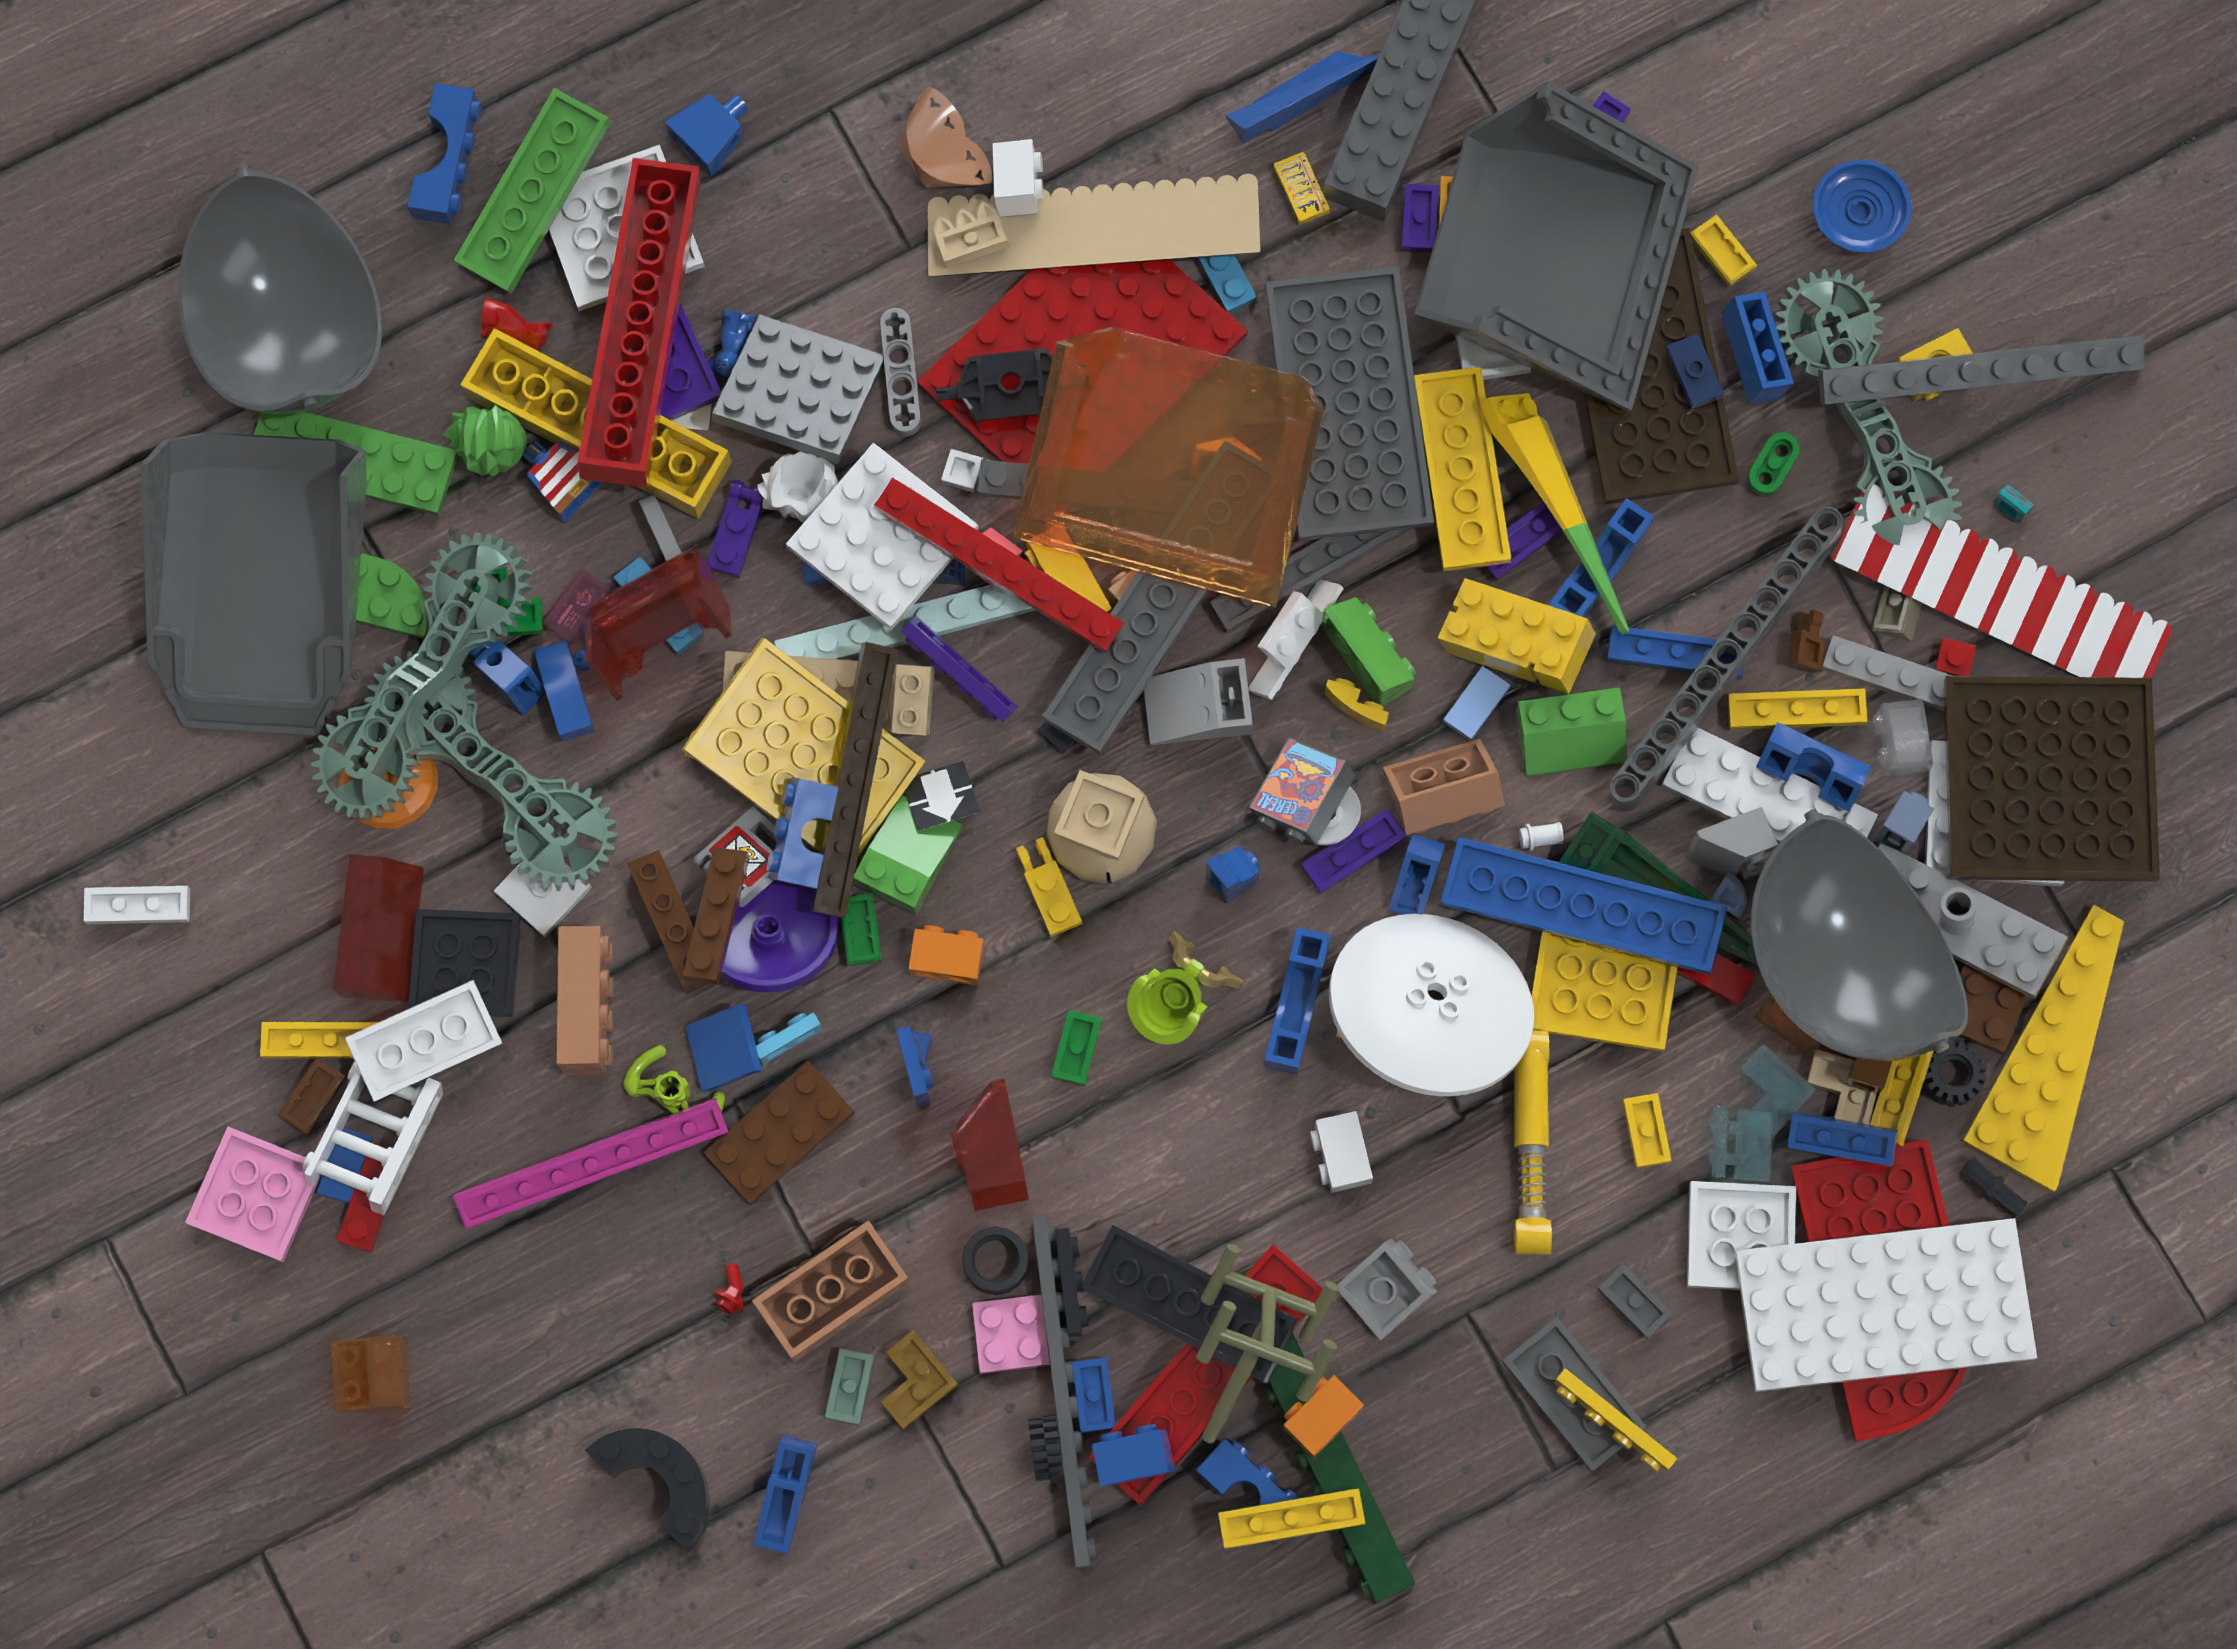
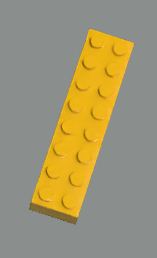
[460,328,732,519]

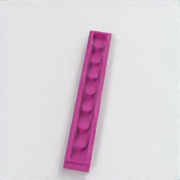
[453,1098,728,1229]

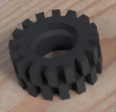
[1922,1040,1987,1107]
[1028,1414,1064,1481]

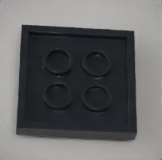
[408,909,521,1017]

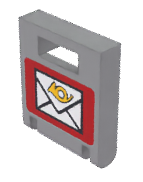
[693,807,778,907]

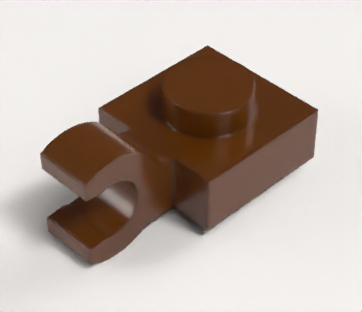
[1788,610,1826,673]

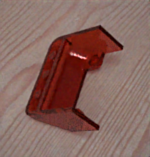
[585,548,732,701]
[950,1078,1029,1211]

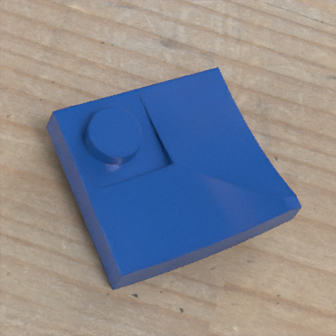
[896,1026,933,1108]

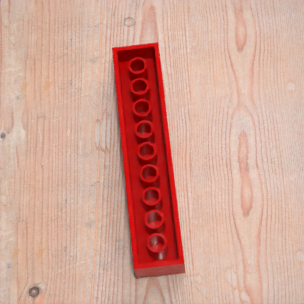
[577,158,701,488]

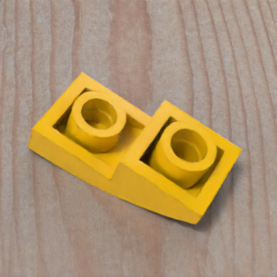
[1325,678,1389,733]

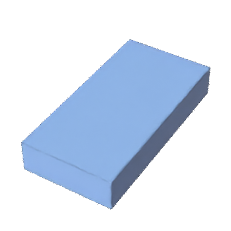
[1443,666,1510,741]

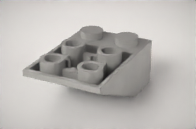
[1144,658,1253,746]

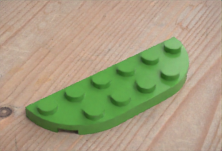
[356,553,429,640]

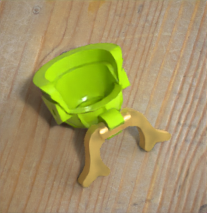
[1127,931,1243,1045]

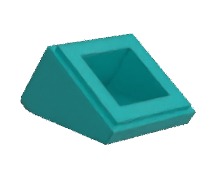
[1993,485,2034,523]

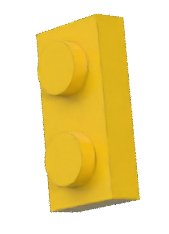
[1622,1093,1672,1169]

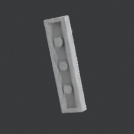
[1822,635,1952,712]

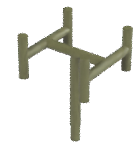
[1196,1244,1339,1443]

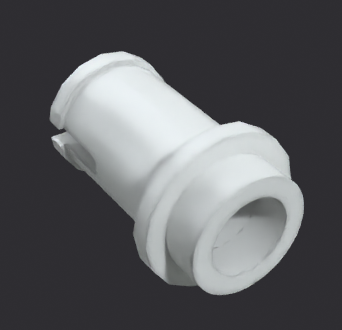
[1518,822,1564,851]

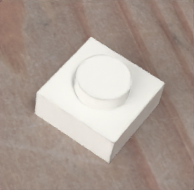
[941,449,983,493]

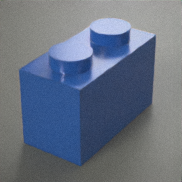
[1092,1424,1175,1486]

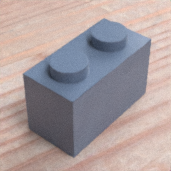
[1873,791,1934,854]

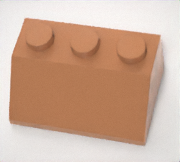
[1382,739,1505,835]

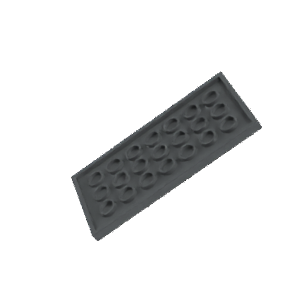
[1266,267,1434,541]

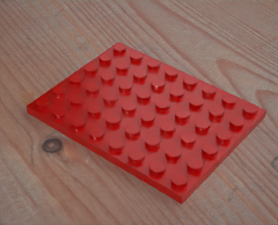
[917,259,1248,517]

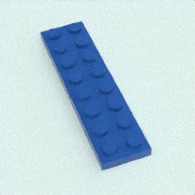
[1441,837,1728,975]

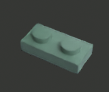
[825,1348,875,1426]

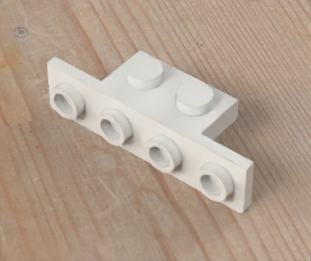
[1248,580,1344,700]

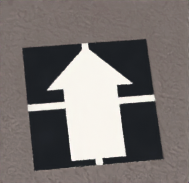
[905,761,980,831]

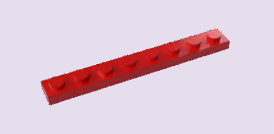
[874,477,1124,653]

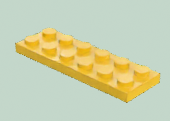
[1414,367,1511,572]

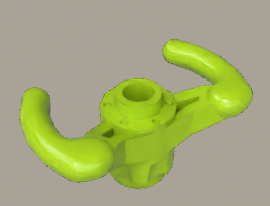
[623,1045,725,1114]

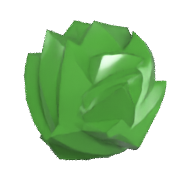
[443,404,527,476]

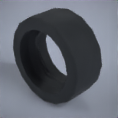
[962,1226,1029,1295]

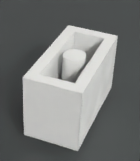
[993,139,1044,217]
[1310,1111,1373,1193]

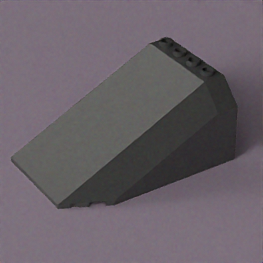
[141,432,367,736]

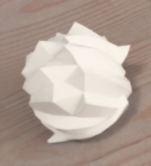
[758,451,838,523]

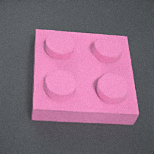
[972,1295,1050,1374]

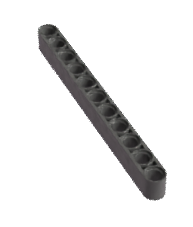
[1610,507,1843,812]

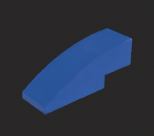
[534,640,595,742]
[754,1435,818,1554]

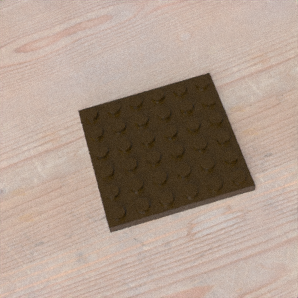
[1944,676,2160,882]

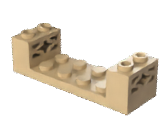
[723,651,935,736]

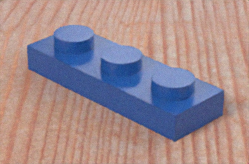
[1787,1111,1898,1166]

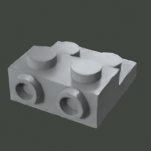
[1337,1239,1437,1341]

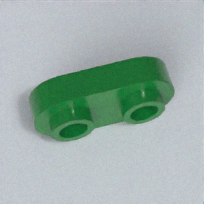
[1748,432,1800,496]

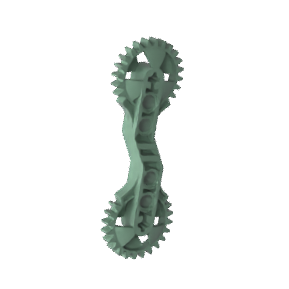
[1773,269,1962,545]
[311,532,534,820]
[365,651,617,891]

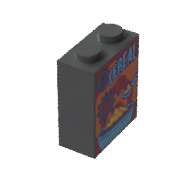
[1249,738,1356,845]

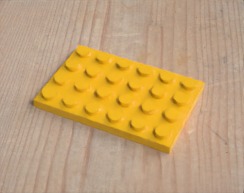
[682,638,925,856]

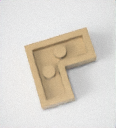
[1806,1050,1877,1124]

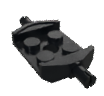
[936,348,1086,425]

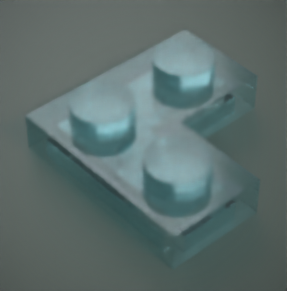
[1739,1044,1816,1142]

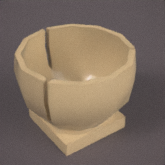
[1046,770,1157,884]

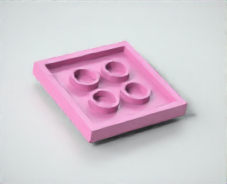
[185,1127,321,1263]

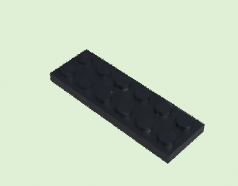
[1081,1225,1298,1383]

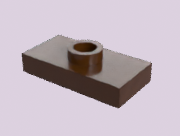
[278,1058,347,1136]

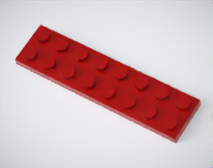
[1088,1244,1323,1505]

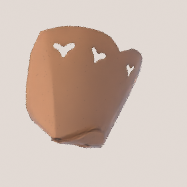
[898,87,992,188]

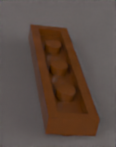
[683,847,750,985]

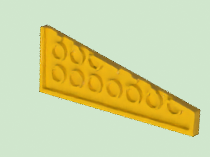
[1962,905,2124,1194]

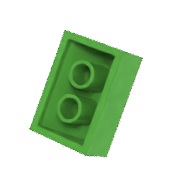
[1322,597,1416,707]
[1515,688,1628,777]

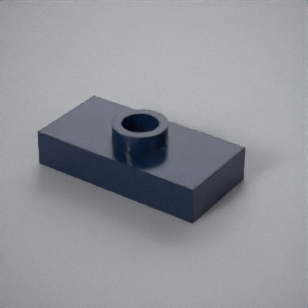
[1666,334,1724,409]

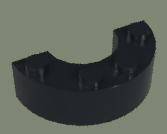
[585,1428,710,1552]

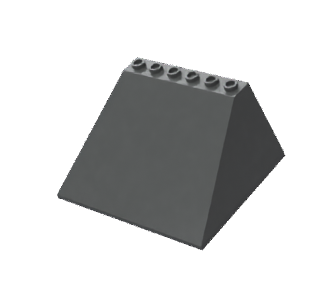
[1414,81,1699,412]

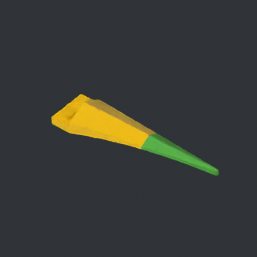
[1479,393,1629,635]

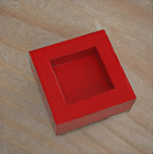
[1935,637,1976,676]

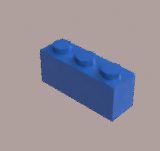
[1721,292,1794,405]

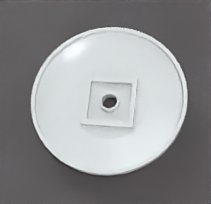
[1329,914,1534,1096]

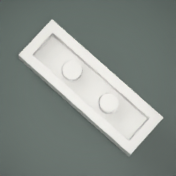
[84,886,190,924]

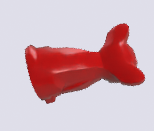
[481,297,553,351]

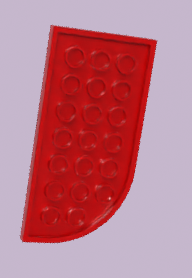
[1790,1139,1966,1443]

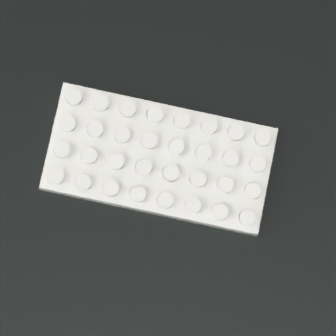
[1735,1218,2037,1392]

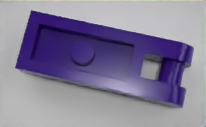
[706,479,763,579]

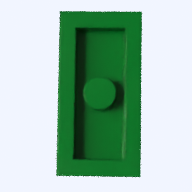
[1051,1010,1102,1087]

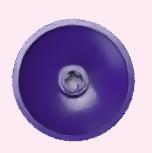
[721,880,838,992]

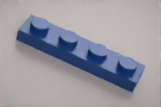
[1607,625,1744,680]

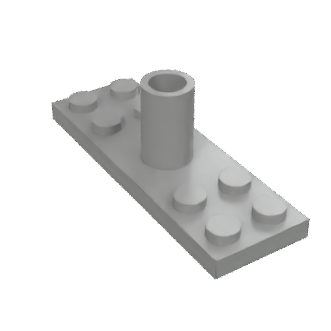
[1878,842,2067,999]

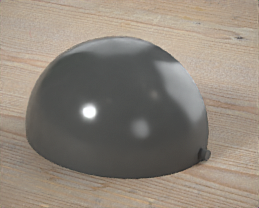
[178,165,382,414]
[1751,809,1968,1061]

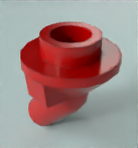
[713,1264,744,1315]

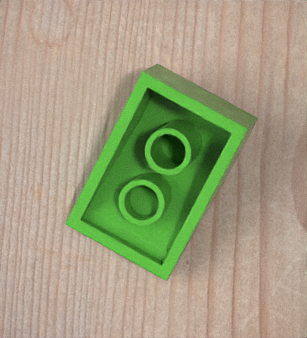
[853,795,963,916]

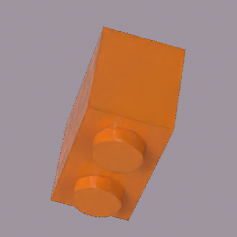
[909,925,985,985]
[1283,1375,1364,1459]

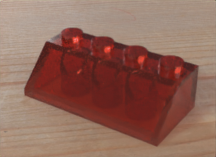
[333,854,424,1003]

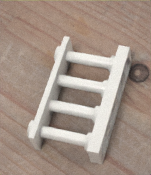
[302,1062,443,1215]

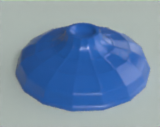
[1813,159,1912,253]

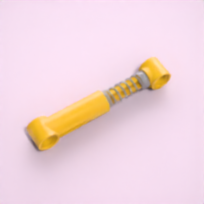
[1514,1030,1552,1255]

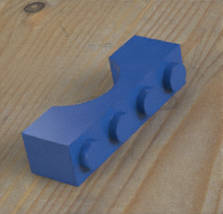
[408,83,482,225]
[1548,498,1654,617]
[1264,927,1331,1075]

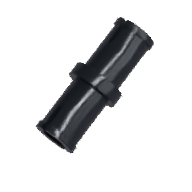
[1960,1156,2028,1219]

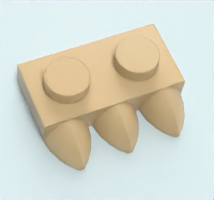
[934,202,1009,268]

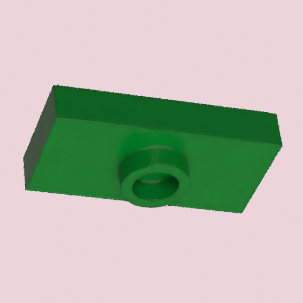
[841,893,882,967]

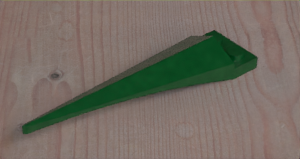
[1559,812,1758,965]

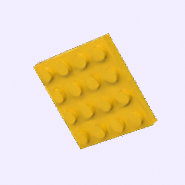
[1532,931,1677,1052]

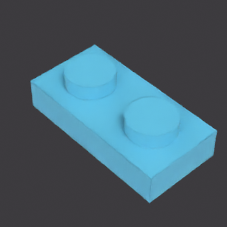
[756,1012,823,1065]

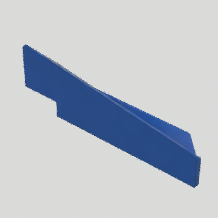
[1226,51,1378,144]

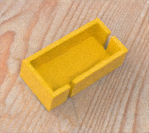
[1438,578,1596,694]

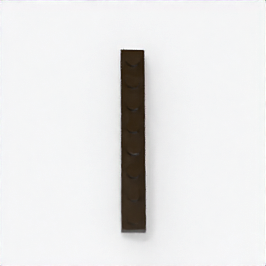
[809,642,898,919]

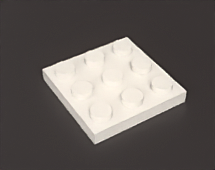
[1687,1181,1796,1290]

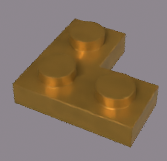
[881,1330,958,1430]

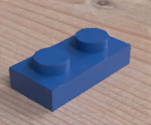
[1072,1358,1115,1434]

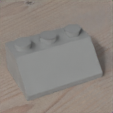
[1686,807,1778,880]

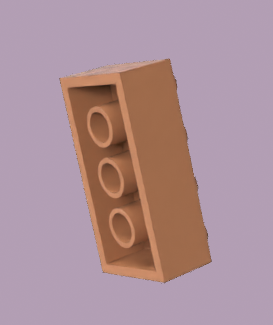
[557,926,614,1076]
[752,1220,910,1363]

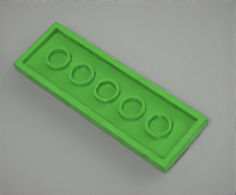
[454,88,612,294]
[254,412,458,516]

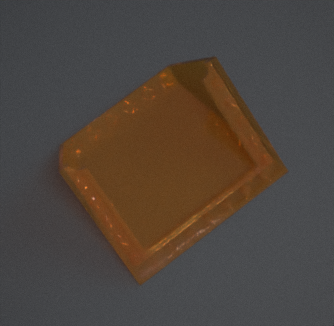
[1013,327,1324,607]

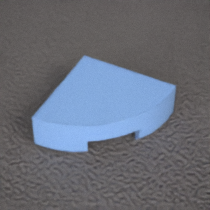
[1710,871,1747,919]

